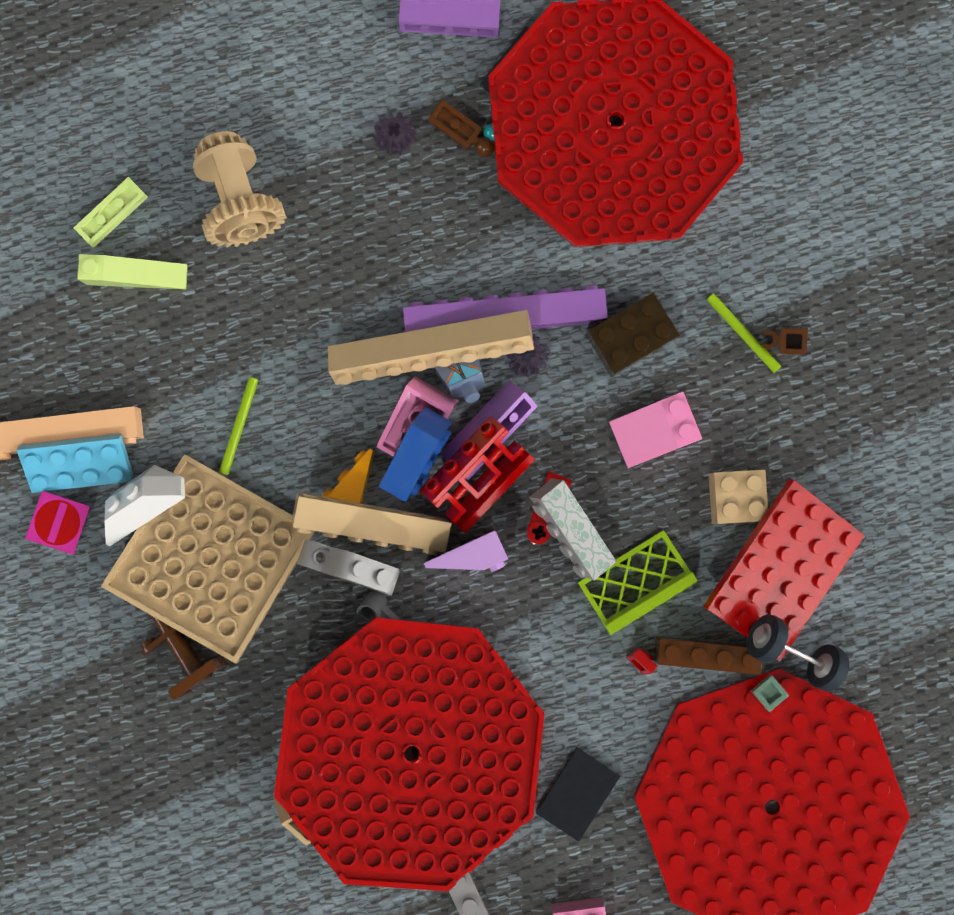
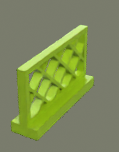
[578,530,698,636]

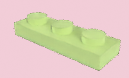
[74,177,148,248]

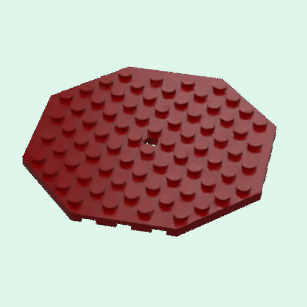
[488,0,744,247]
[274,617,545,891]
[634,668,910,915]

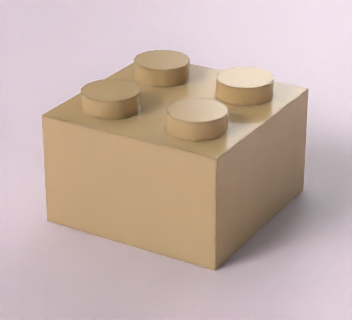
[708,470,768,524]

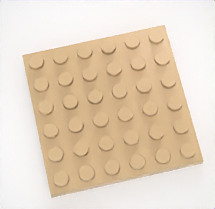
[101,454,316,664]

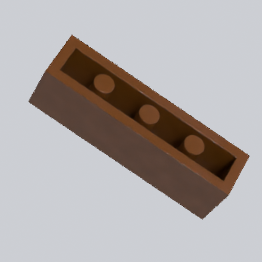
[654,636,762,675]

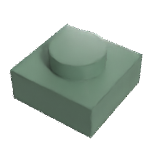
[750,674,789,712]

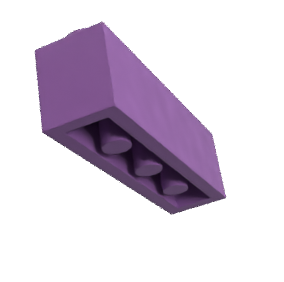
[399,0,500,38]
[441,381,538,480]

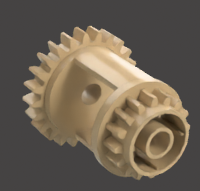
[193,131,286,247]

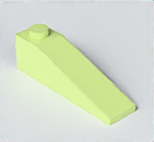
[78,254,188,289]

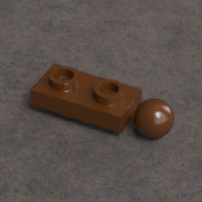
[428,99,495,157]

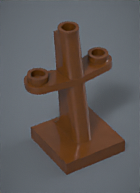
[141,615,229,700]

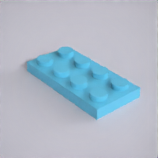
[17,433,133,493]

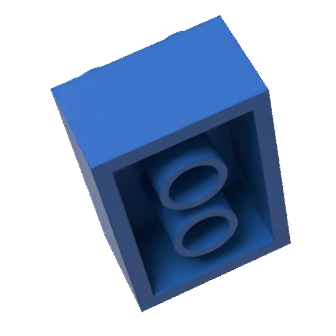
[379,407,452,502]

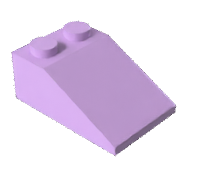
[424,530,508,572]

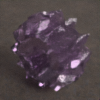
[374,111,416,156]
[506,336,549,378]

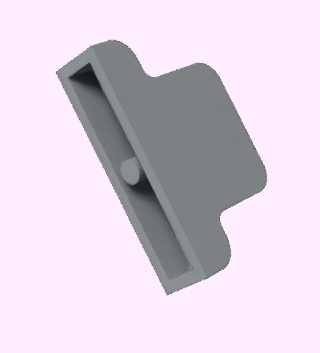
[297,539,400,596]

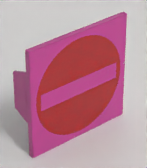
[25,491,91,555]

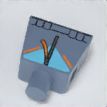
[433,359,486,403]

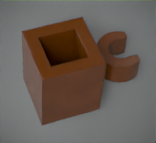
[762,325,808,355]

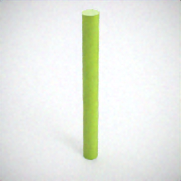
[706,293,781,373]
[218,377,259,475]

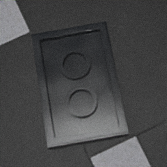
[536,747,621,842]

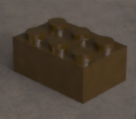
[586,292,680,378]

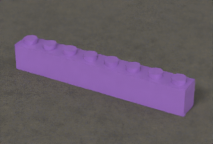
[403,285,608,332]

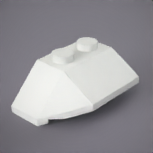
[105,465,185,546]

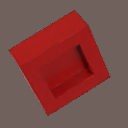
[626,648,658,675]

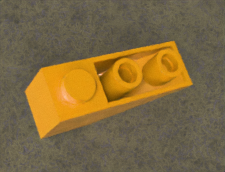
[322,448,375,503]

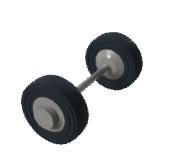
[747,614,849,692]

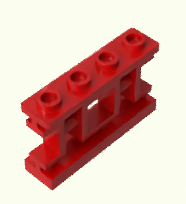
[420,416,535,534]

